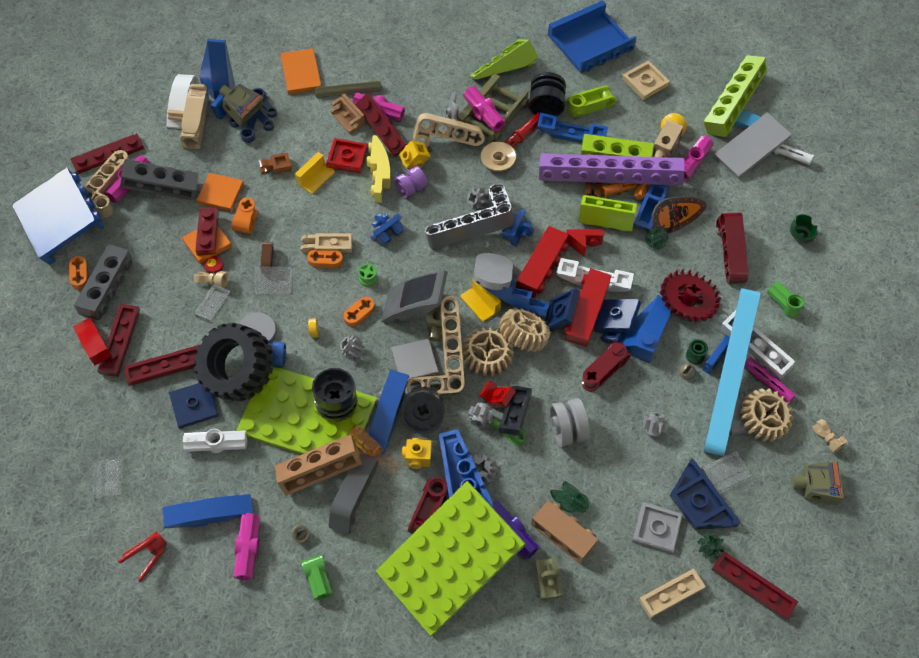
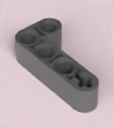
[329,452,379,534]

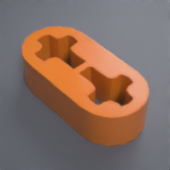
[307,249,343,268]
[69,256,89,290]
[343,297,375,327]

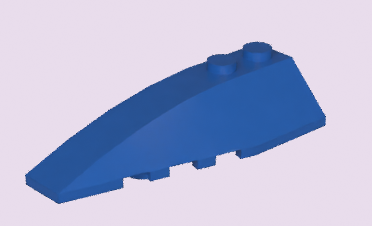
[439,429,494,509]

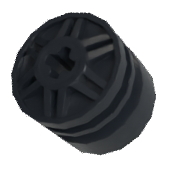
[529,72,566,116]
[312,368,358,422]
[401,386,444,434]

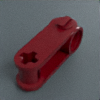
[582,341,631,392]
[407,477,449,533]

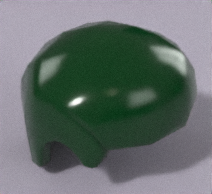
[790,214,818,243]

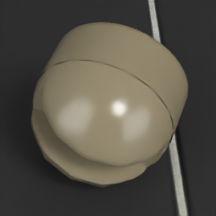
[679,364,696,380]
[291,525,309,543]

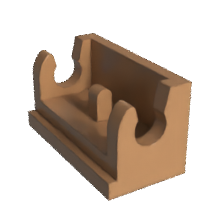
[330,94,365,134]

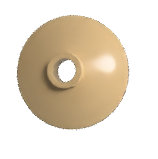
[481,142,516,171]

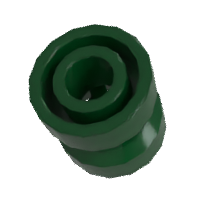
[686,339,708,365]

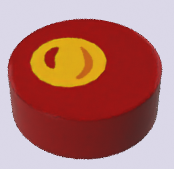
[204,256,223,274]

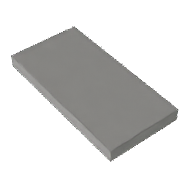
[714,112,792,179]

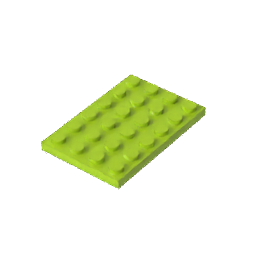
[236,365,377,455]
[376,481,526,636]

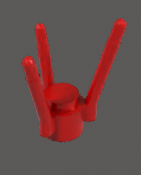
[118,531,167,582]

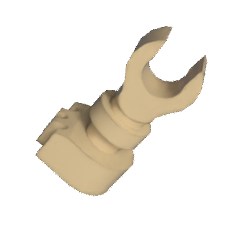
[194,271,229,288]
[812,419,848,454]

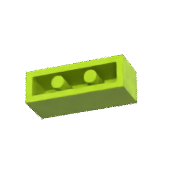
[578,195,637,232]

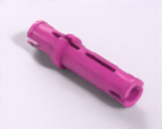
[744,357,796,402]

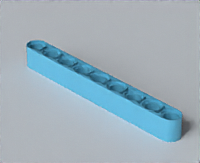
[704,288,761,457]

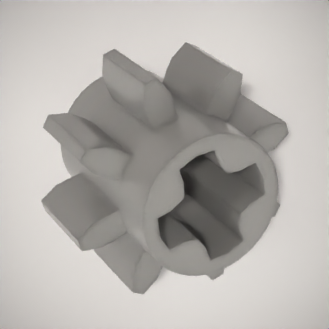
[467,188,489,209]
[340,334,365,360]
[468,403,494,428]
[642,412,669,436]

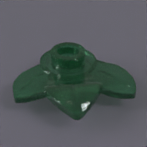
[550,481,589,513]

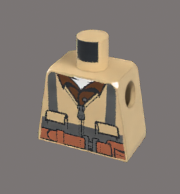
[652,119,683,158]

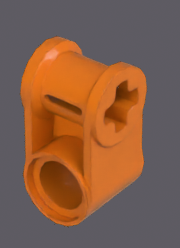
[231,198,258,234]

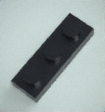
[499,386,532,436]

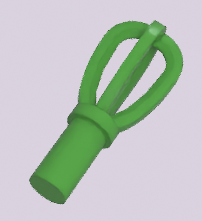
[490,418,526,445]

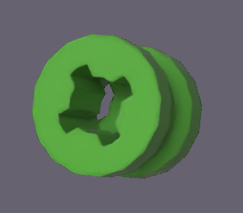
[358,264,377,287]

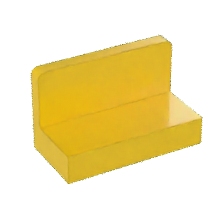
[295,152,335,194]
[460,279,501,322]

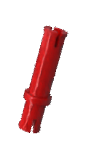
[504,113,540,148]

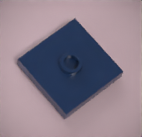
[545,288,580,332]
[594,299,641,332]
[169,383,218,429]

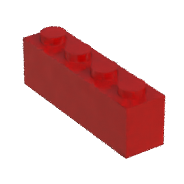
[516,226,570,298]
[563,268,612,347]

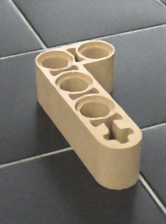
[413,113,484,148]
[84,150,129,218]

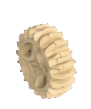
[499,308,551,352]
[462,327,514,377]
[739,388,794,442]

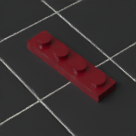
[355,93,408,157]
[70,133,145,174]
[98,304,140,377]
[123,344,201,386]
[711,551,799,621]

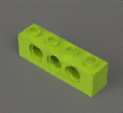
[581,134,653,157]

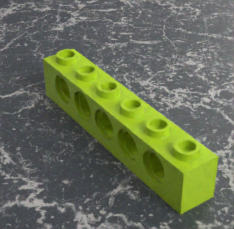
[704,55,767,137]

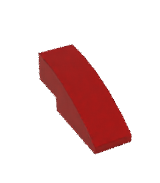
[73,317,112,366]

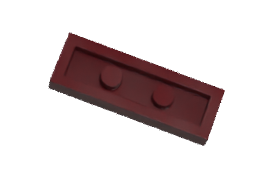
[195,207,219,256]

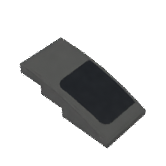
[381,270,448,324]

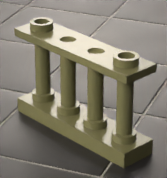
[457,73,529,144]

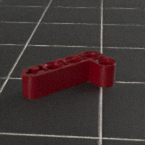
[716,212,748,283]

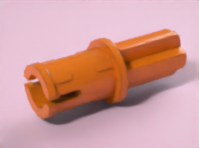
[601,183,637,197]
[634,184,651,201]

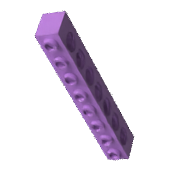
[539,153,684,185]

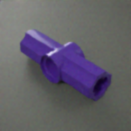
[493,501,539,560]

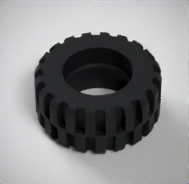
[194,322,274,401]

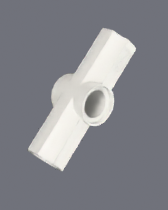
[183,429,247,453]

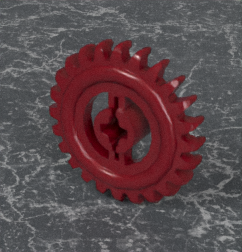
[660,269,721,322]

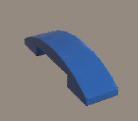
[537,113,608,143]

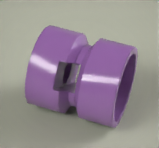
[394,166,428,198]

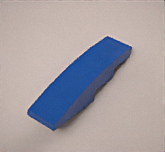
[477,280,549,317]
[365,369,409,454]
[162,494,253,529]

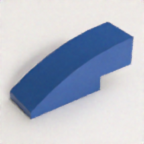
[633,184,669,231]

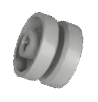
[549,398,590,447]

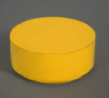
[308,318,319,338]

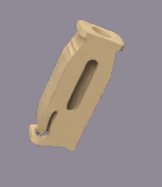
[168,84,209,149]

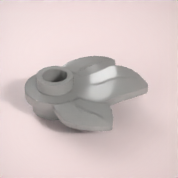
[445,92,459,120]

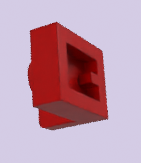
[480,381,516,408]

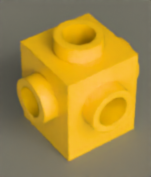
[399,141,431,169]
[402,438,432,469]

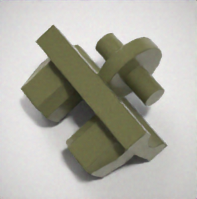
[535,557,563,600]

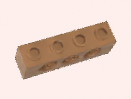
[275,434,362,496]

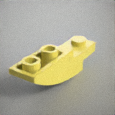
[367,135,391,203]

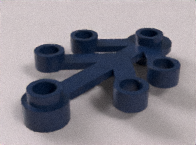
[229,88,277,143]

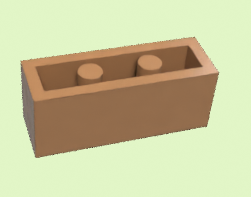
[531,501,598,564]

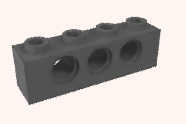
[120,159,198,200]
[74,244,133,320]

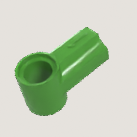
[767,281,804,318]
[301,554,332,601]

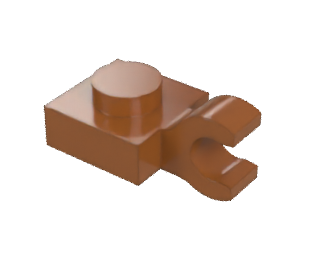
[259,152,292,174]

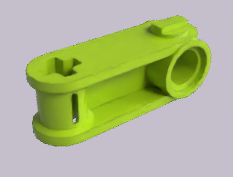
[566,85,617,118]

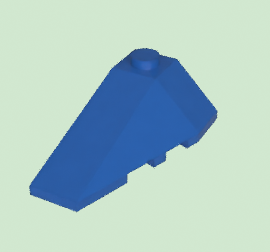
[199,39,236,100]
[620,295,671,363]

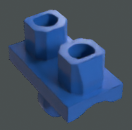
[502,209,534,247]
[370,213,404,246]

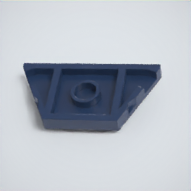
[670,458,741,530]

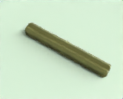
[315,81,382,98]

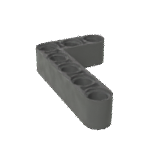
[425,184,515,249]

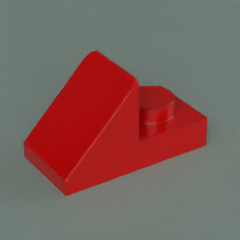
[566,229,604,257]

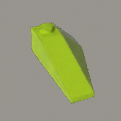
[470,39,539,80]

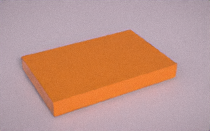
[280,48,321,94]

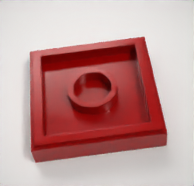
[326,138,368,173]

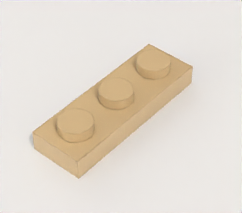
[639,568,706,619]

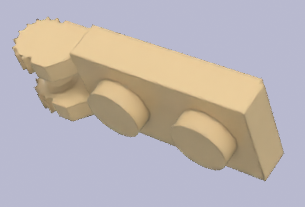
[301,233,353,253]

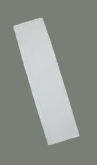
[166,74,195,129]
[557,258,634,292]

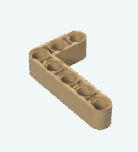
[407,296,464,395]

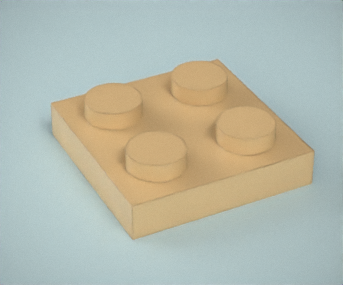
[622,60,670,100]

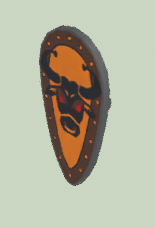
[651,196,707,234]

